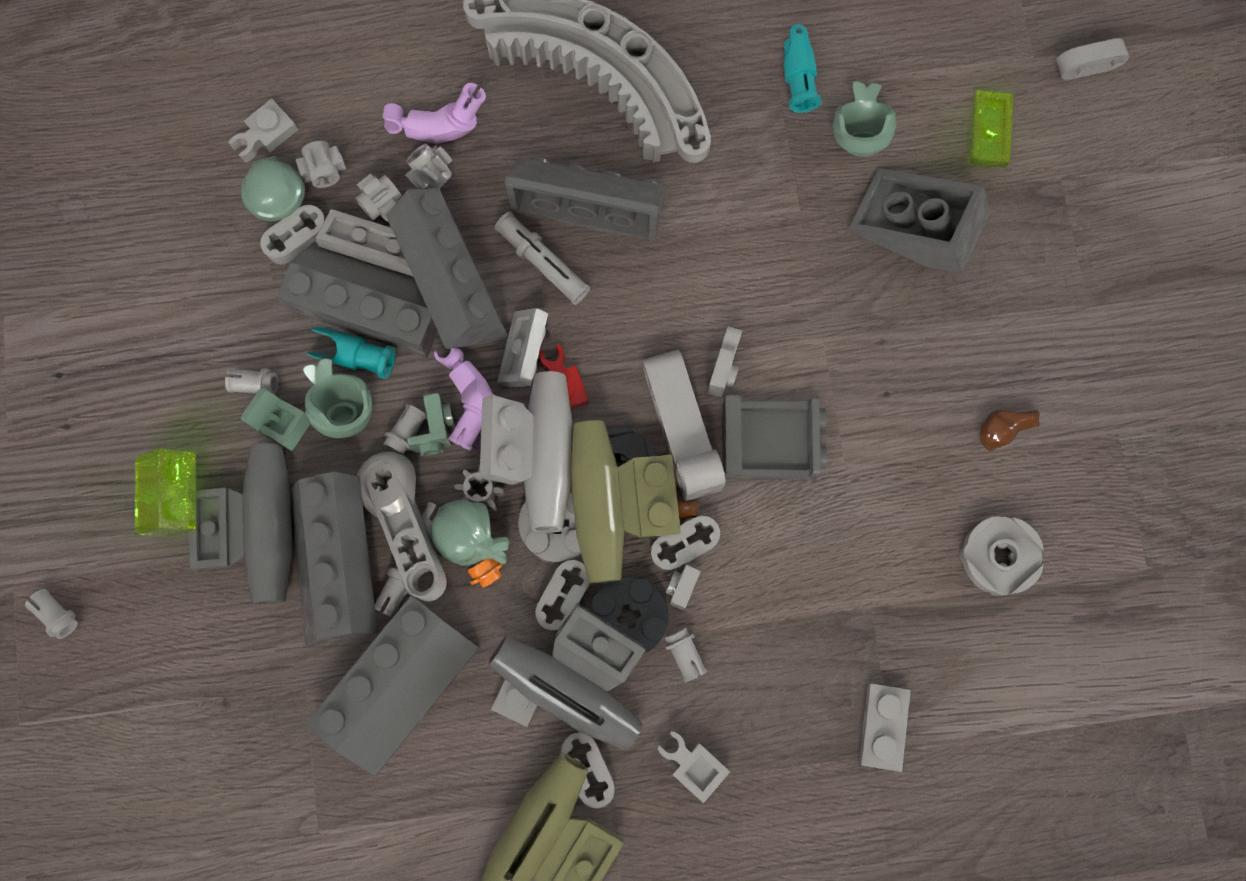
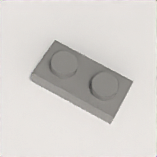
[497,308,548,388]
[858,684,911,772]

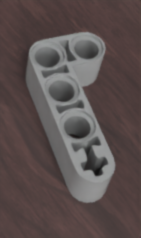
[641,349,726,501]

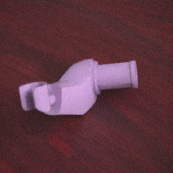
[383,83,486,144]
[434,347,493,451]

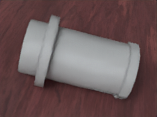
[225,368,278,395]
[383,404,427,455]
[25,589,78,639]
[665,628,708,682]

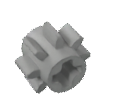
[295,141,346,188]
[406,144,452,189]
[355,174,402,222]
[455,466,505,511]

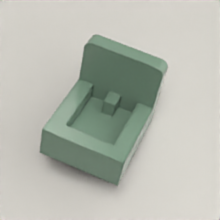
[241,388,311,451]
[407,393,455,456]

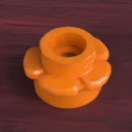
[466,558,504,588]

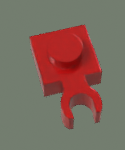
[539,344,589,410]

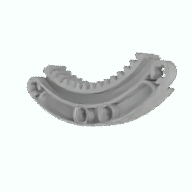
[463,0,711,163]

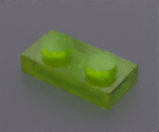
[969,90,1014,168]

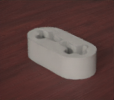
[1056,38,1129,80]
[260,205,326,265]
[651,516,720,572]
[535,560,590,632]
[561,732,615,809]

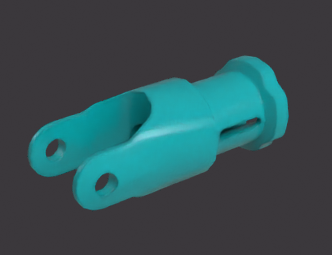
[783,24,822,113]
[307,326,396,379]

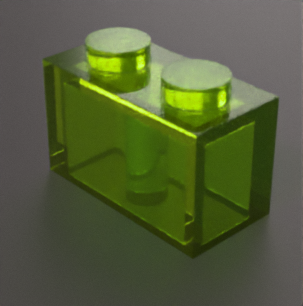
[135,448,196,536]

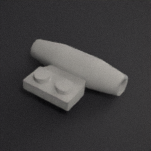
[480,371,573,532]

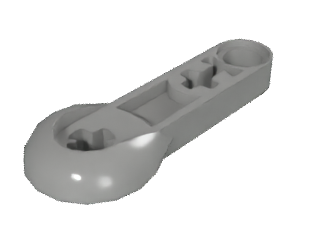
[356,451,447,602]

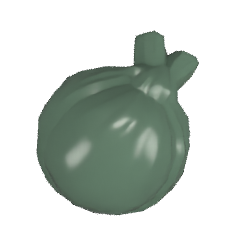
[832,81,897,157]
[241,156,305,222]
[303,358,373,439]
[431,499,509,566]

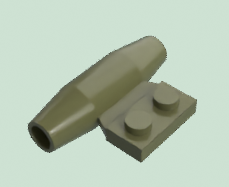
[571,420,681,583]
[480,753,624,881]

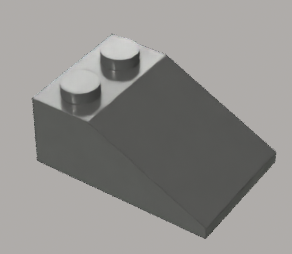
[849,168,990,275]

